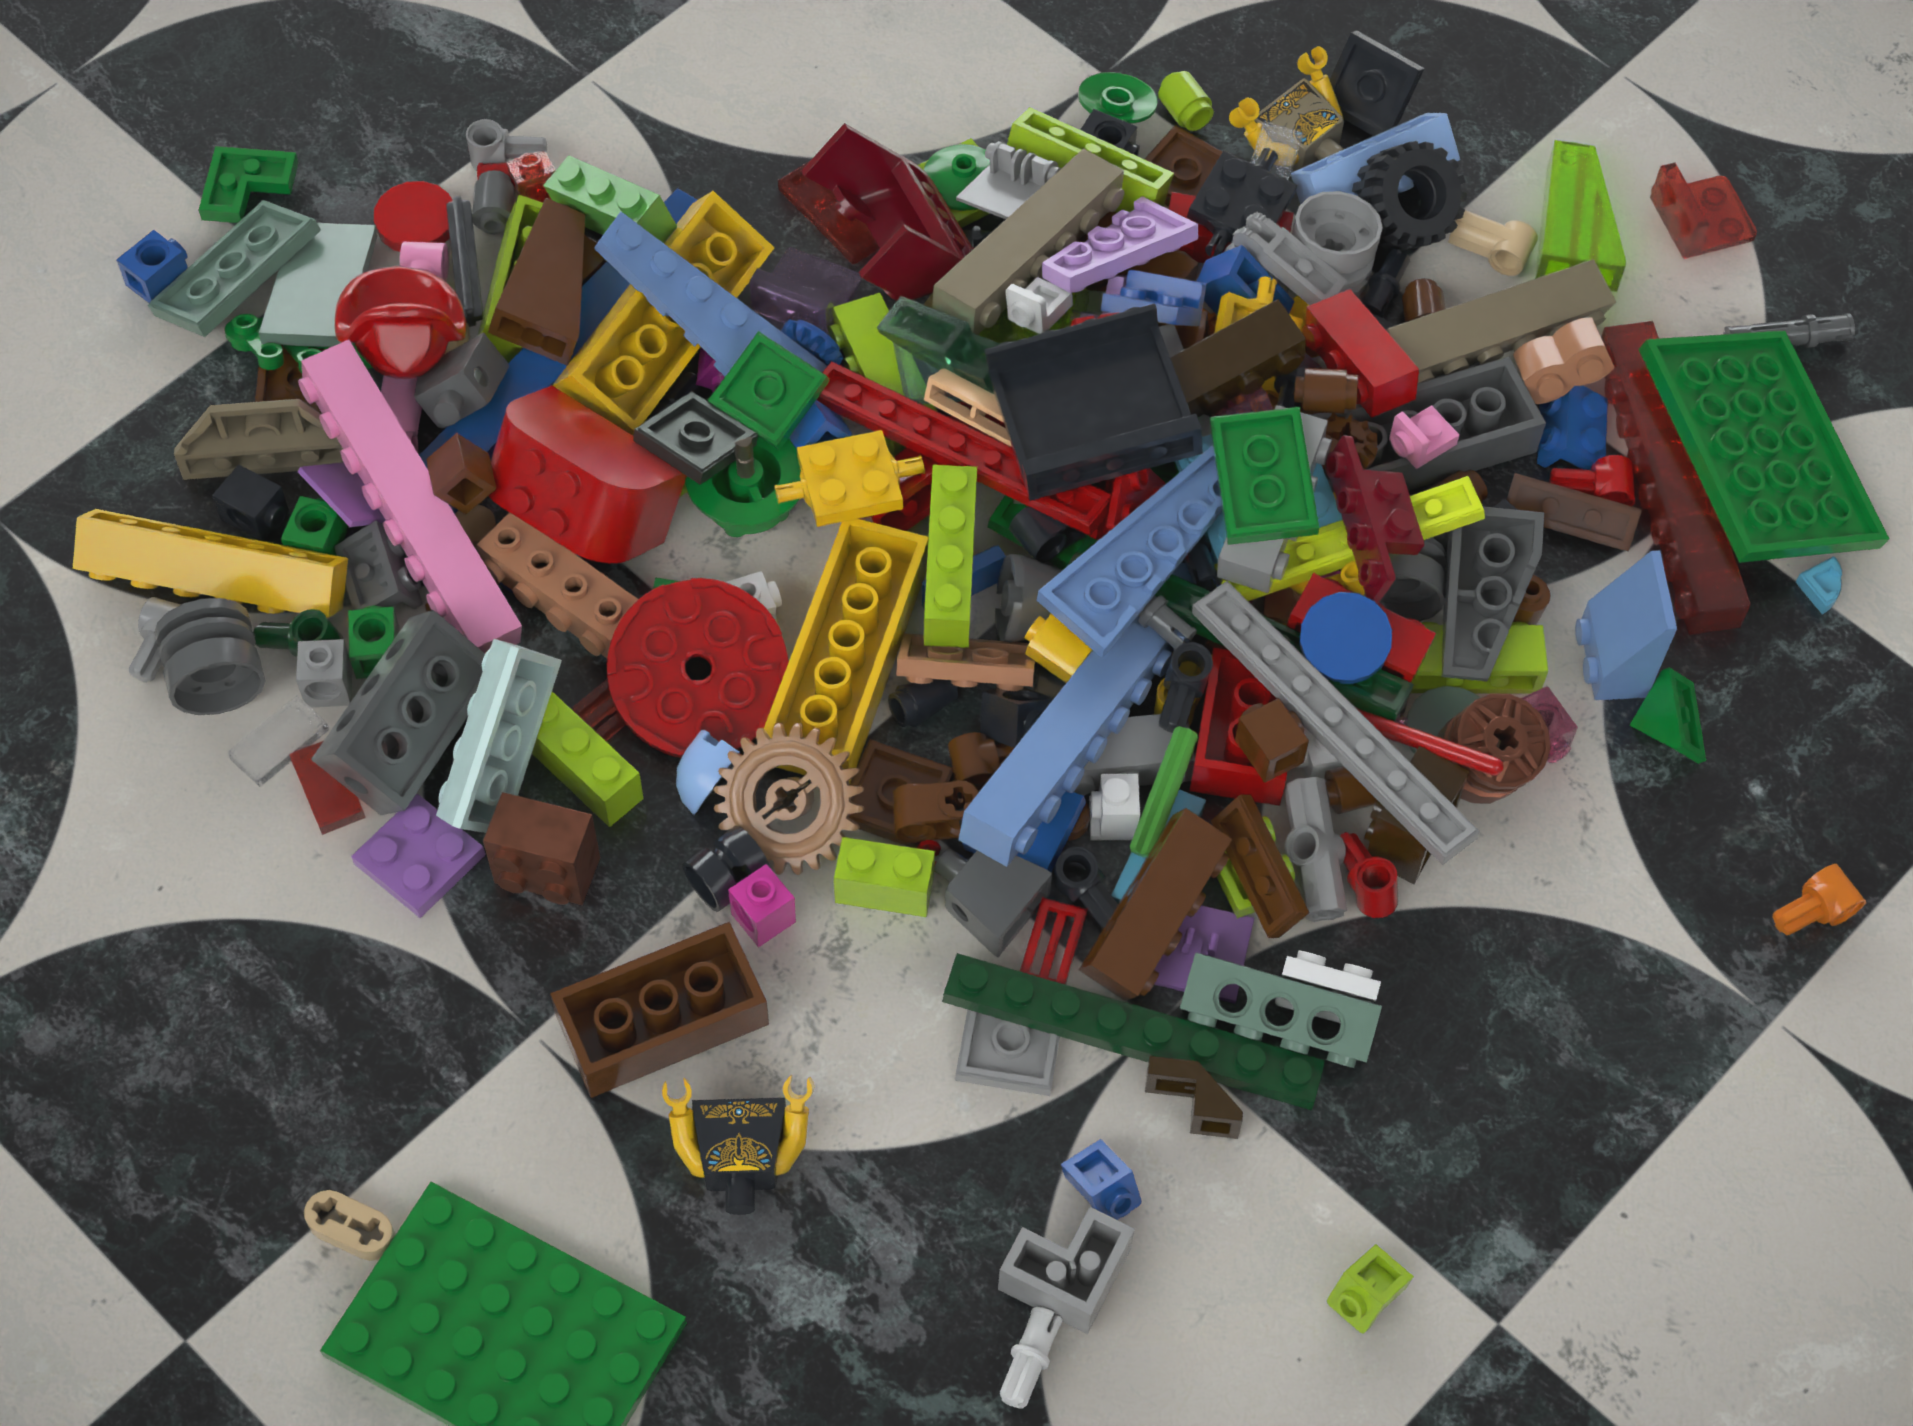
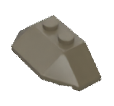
[174,399,343,480]

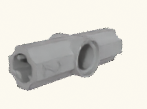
[1284,776,1347,922]

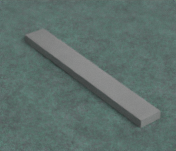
[1192,581,1480,865]

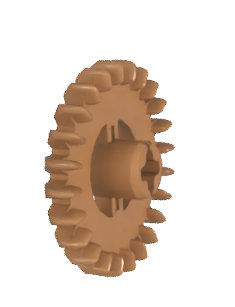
[714,723,865,875]

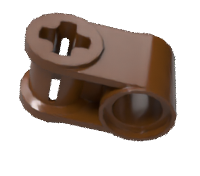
[893,780,978,843]

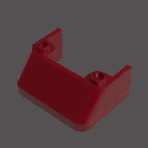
[801,123,973,301]

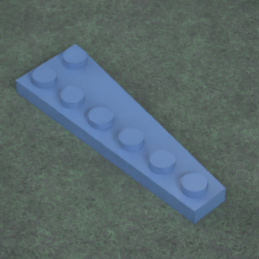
[594,212,827,376]
[1037,445,1222,658]

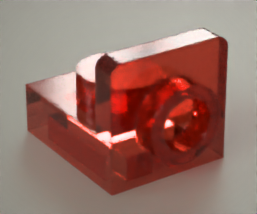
[507,151,556,203]

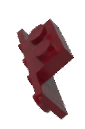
[1326,436,1425,604]

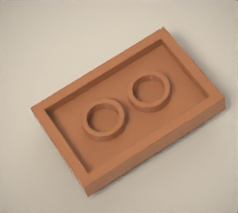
[896,633,1035,691]

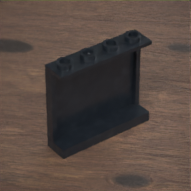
[984,303,1203,501]

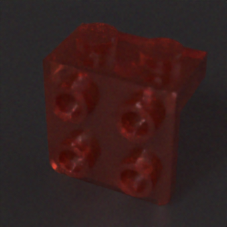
[1650,162,1757,259]

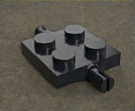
[1187,148,1298,257]

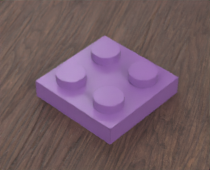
[351,794,486,918]

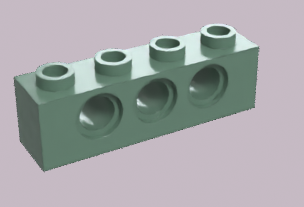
[1180,952,1382,1068]

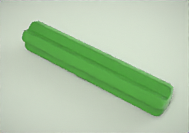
[1130,726,1198,858]

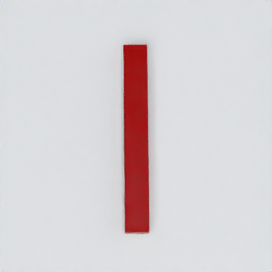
[816,362,1112,536]

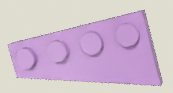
[1042,196,1198,293]

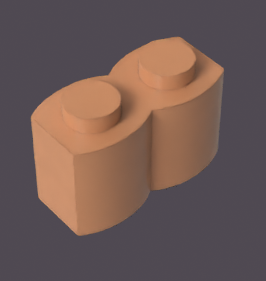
[1513,318,1615,404]

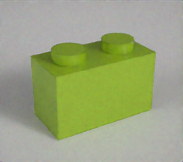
[834,837,935,917]

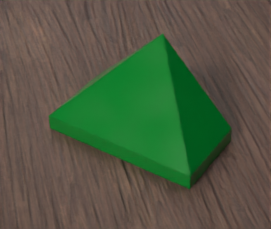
[1630,667,1706,764]

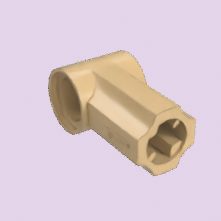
[1448,210,1538,276]

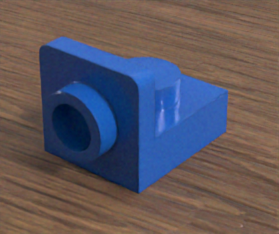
[1061,1139,1142,1220]

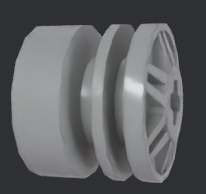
[1292,191,1383,297]

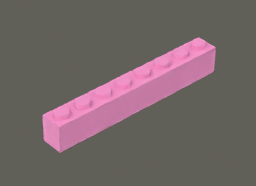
[298,340,522,654]

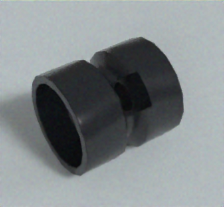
[682,825,771,912]

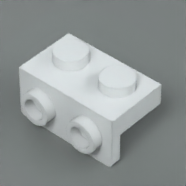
[1275,950,1381,1023]

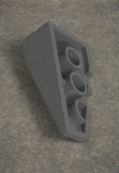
[1442,507,1544,681]

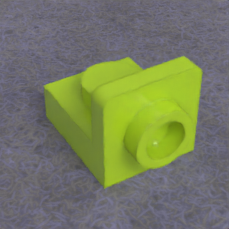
[1326,1244,1414,1334]

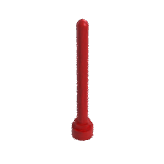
[1356,708,1504,776]

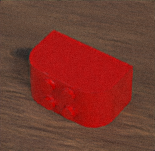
[489,385,687,563]

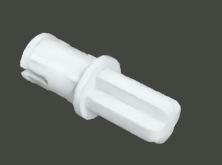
[1000,1307,1062,1409]

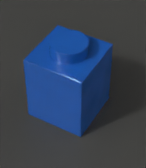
[790,400,854,450]

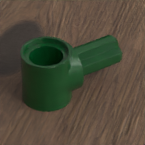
[253,609,345,657]

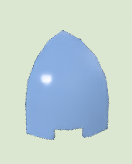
[676,730,740,815]

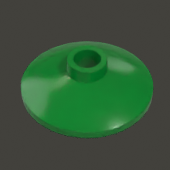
[1078,72,1158,124]
[924,144,990,211]

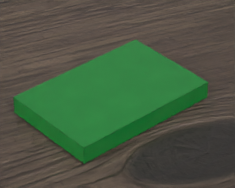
[1210,407,1319,545]

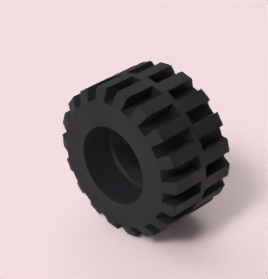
[1352,141,1467,251]

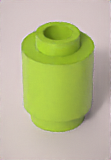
[1158,71,1214,131]

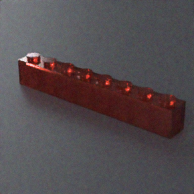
[1601,321,1751,635]

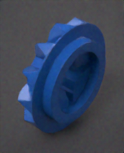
[781,320,843,366]

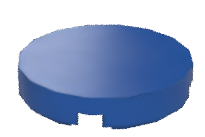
[1299,592,1392,684]

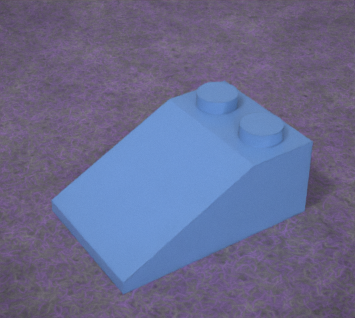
[1575,550,1677,700]

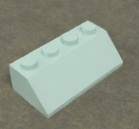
[436,639,562,833]

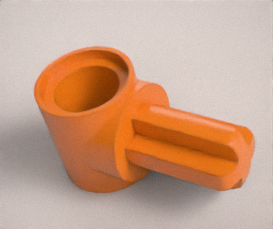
[1772,864,1866,935]

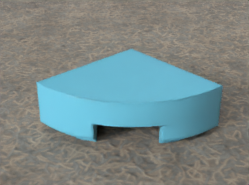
[1796,556,1842,615]

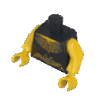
[662,1075,815,1215]

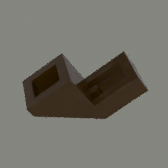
[1145,1056,1243,1139]

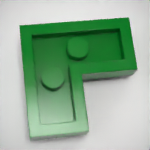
[198,146,299,223]

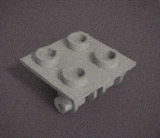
[956,141,1061,219]

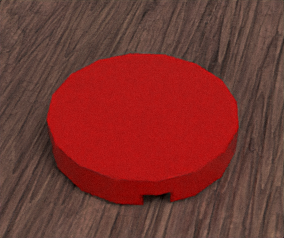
[374,181,453,252]

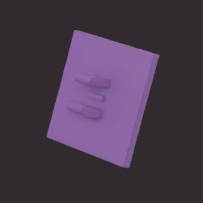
[298,462,386,527]
[1154,906,1254,1004]

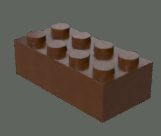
[550,921,769,1098]

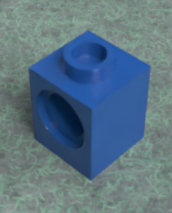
[116,230,188,303]

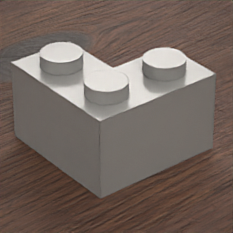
[998,1207,1135,1334]

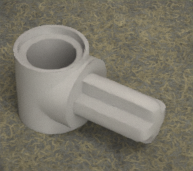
[466,119,547,171]
[129,597,180,683]

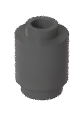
[472,170,515,234]

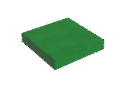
[708,331,830,451]

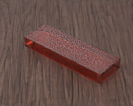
[778,161,880,265]

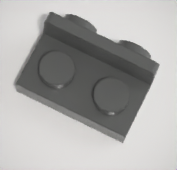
[334,521,423,610]

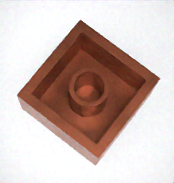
[483,792,600,905]

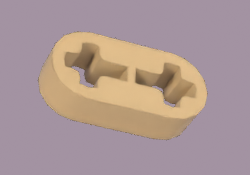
[304,1190,395,1261]

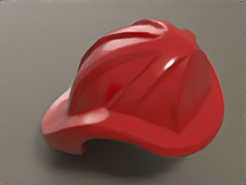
[334,266,466,379]

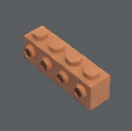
[476,512,638,659]

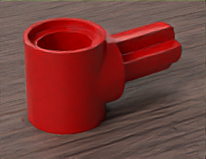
[1549,455,1635,506]
[1340,832,1398,918]

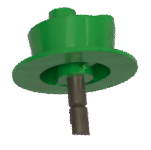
[685,437,801,537]

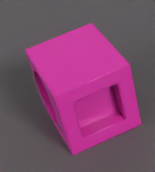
[728,864,796,948]

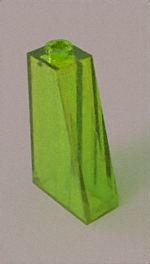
[1535,140,1626,292]

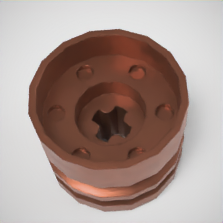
[1437,693,1550,804]

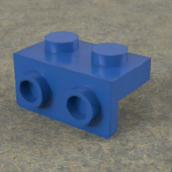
[1537,385,1608,470]

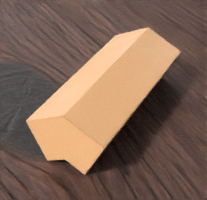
[924,368,1012,447]

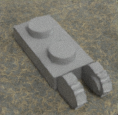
[1232,212,1347,305]

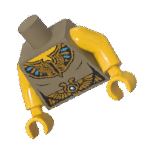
[1229,46,1344,171]

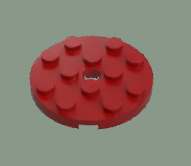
[607,578,789,758]

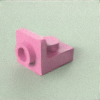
[1389,405,1459,469]

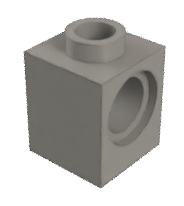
[296,639,352,708]

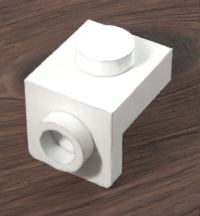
[1006,277,1073,334]

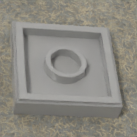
[955,1010,1060,1096]

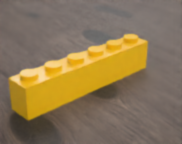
[73,509,348,618]

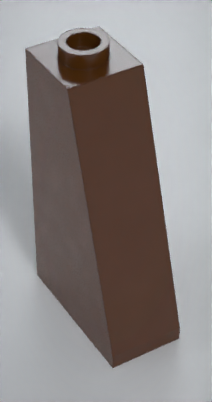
[488,198,585,366]

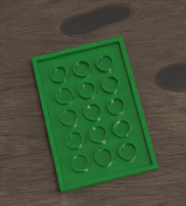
[1638,330,1890,563]
[320,1181,687,1426]

